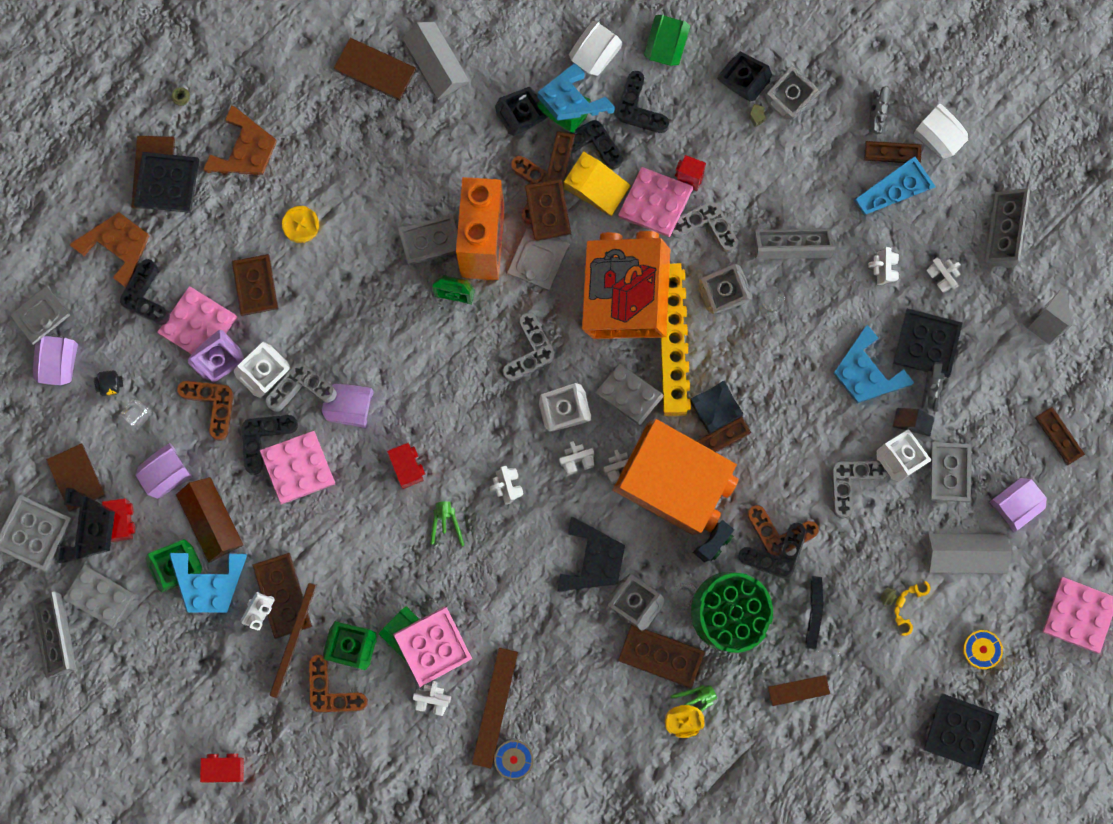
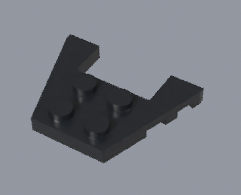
[56,487,115,563]
[557,517,625,592]

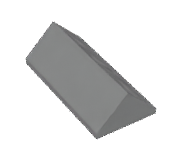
[402,22,470,100]
[985,188,1030,269]
[755,229,835,259]
[1027,287,1072,345]
[928,534,1012,574]
[32,592,77,678]

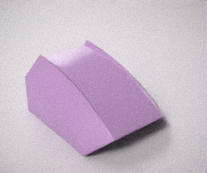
[188,330,244,383]
[33,336,78,386]
[322,384,373,428]
[136,443,192,499]
[989,478,1046,532]

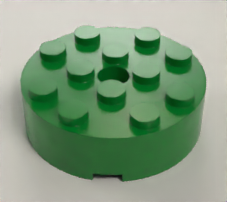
[691,572,773,653]

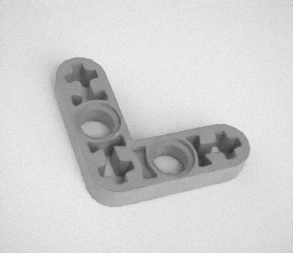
[671,202,738,253]
[503,313,554,382]
[266,364,337,412]
[832,461,888,519]

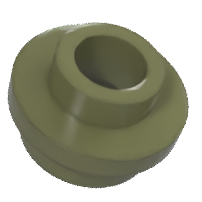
[171,88,190,106]
[879,587,897,606]

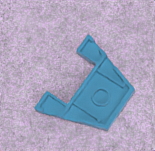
[538,63,615,120]
[834,325,914,403]
[169,553,247,613]

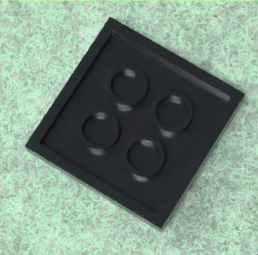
[134,152,199,213]
[893,308,963,378]
[923,693,999,771]

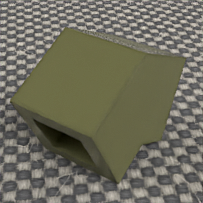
[749,104,766,127]

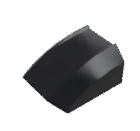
[717,51,772,102]
[495,87,548,136]

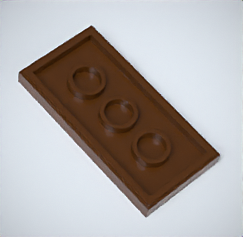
[334,37,416,101]
[131,136,175,209]
[252,553,313,639]
[618,624,705,689]

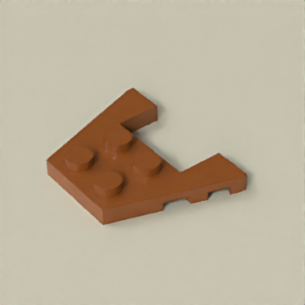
[204,105,277,175]
[70,212,149,288]

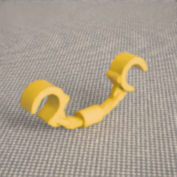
[894,581,931,636]

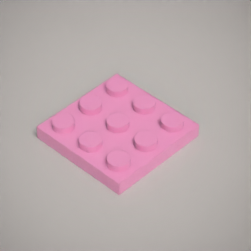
[618,167,693,238]
[157,286,237,355]
[260,431,335,505]
[1042,577,1113,654]
[393,606,472,687]

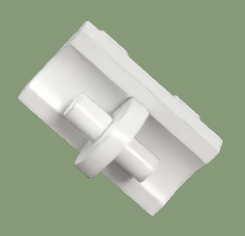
[868,247,899,285]
[927,257,961,293]
[559,441,594,475]
[604,450,628,484]
[489,466,523,505]
[240,592,275,630]
[413,681,451,716]

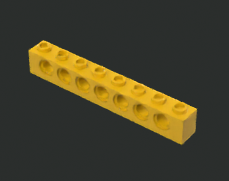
[660,263,691,416]

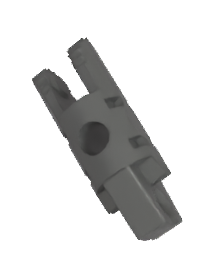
[869,86,890,134]
[921,362,945,412]

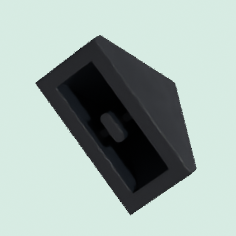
[892,408,934,436]

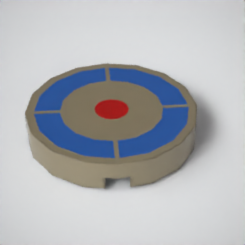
[494,740,533,780]

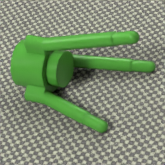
[430,501,464,546]
[670,685,717,712]

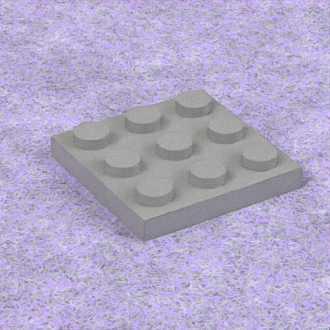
[0,495,73,572]

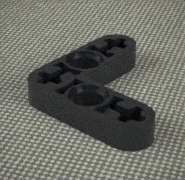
[617,71,669,133]
[570,120,622,169]
[120,259,170,325]
[241,415,298,475]
[738,523,807,578]
[805,576,824,650]

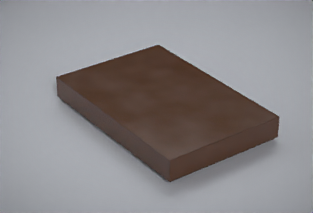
[524,179,572,241]
[232,254,279,316]
[46,443,105,512]

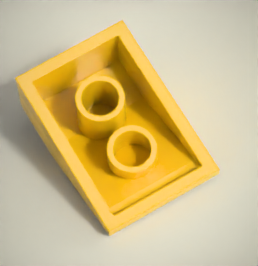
[564,151,631,217]

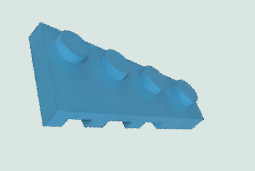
[854,156,936,215]

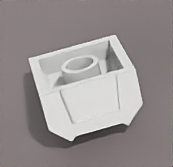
[569,21,622,76]
[913,104,968,159]
[233,342,291,398]
[539,383,591,432]
[877,429,932,482]

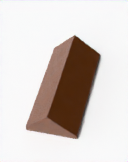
[176,477,244,563]

